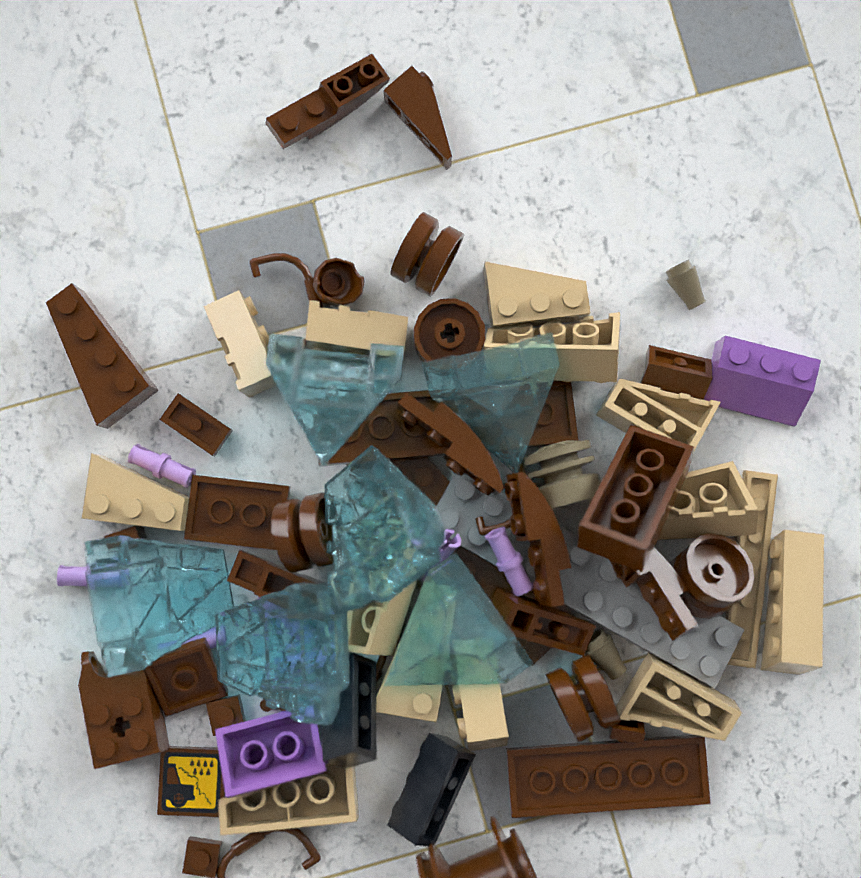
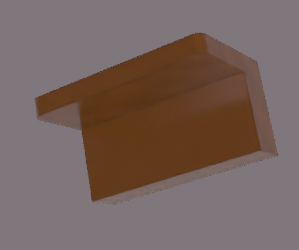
[640,345,712,400]

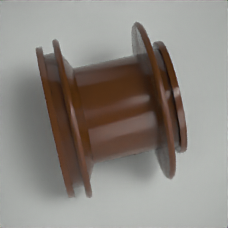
[416,816,537,878]

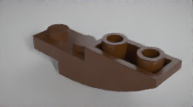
[265,54,390,150]
[397,393,504,496]
[504,472,572,607]
[609,548,698,641]
[227,550,349,628]

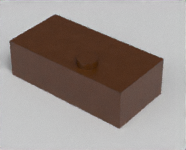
[577,424,694,573]

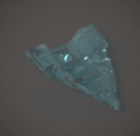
[422,332,560,473]
[266,334,404,467]
[384,552,533,686]

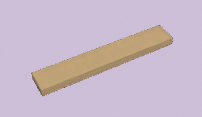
[725,470,778,668]

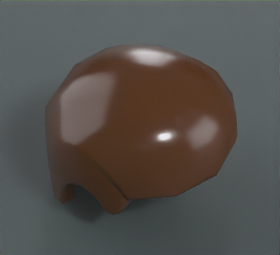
[313,258,365,307]

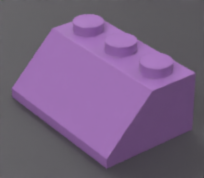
[703,335,821,427]
[215,703,328,798]

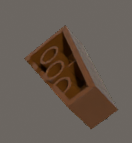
[45,283,159,429]

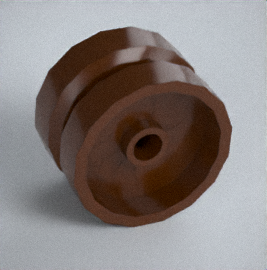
[390,212,464,297]
[414,298,485,375]
[271,493,344,573]
[669,533,754,619]
[545,654,621,743]

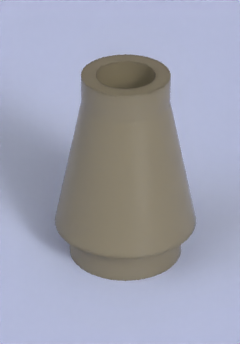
[666,260,706,310]
[585,629,627,680]

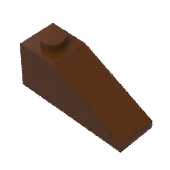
[383,65,452,170]
[485,587,596,656]

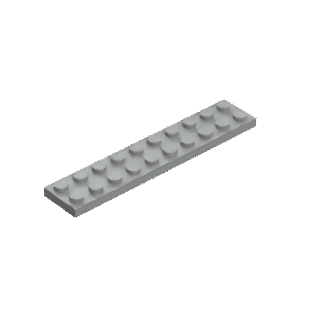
[427,473,744,688]

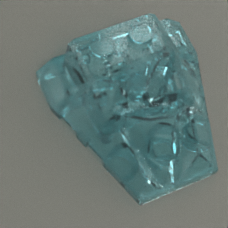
[324,445,446,613]
[84,535,236,677]
[215,583,350,726]

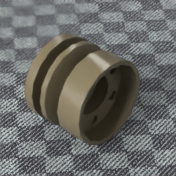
[523,440,601,509]

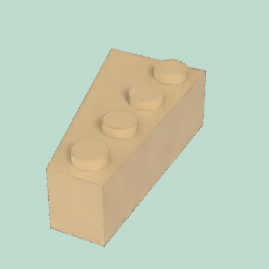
[658,461,758,540]
[343,518,434,656]

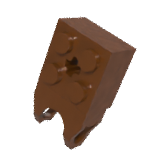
[78,639,170,770]

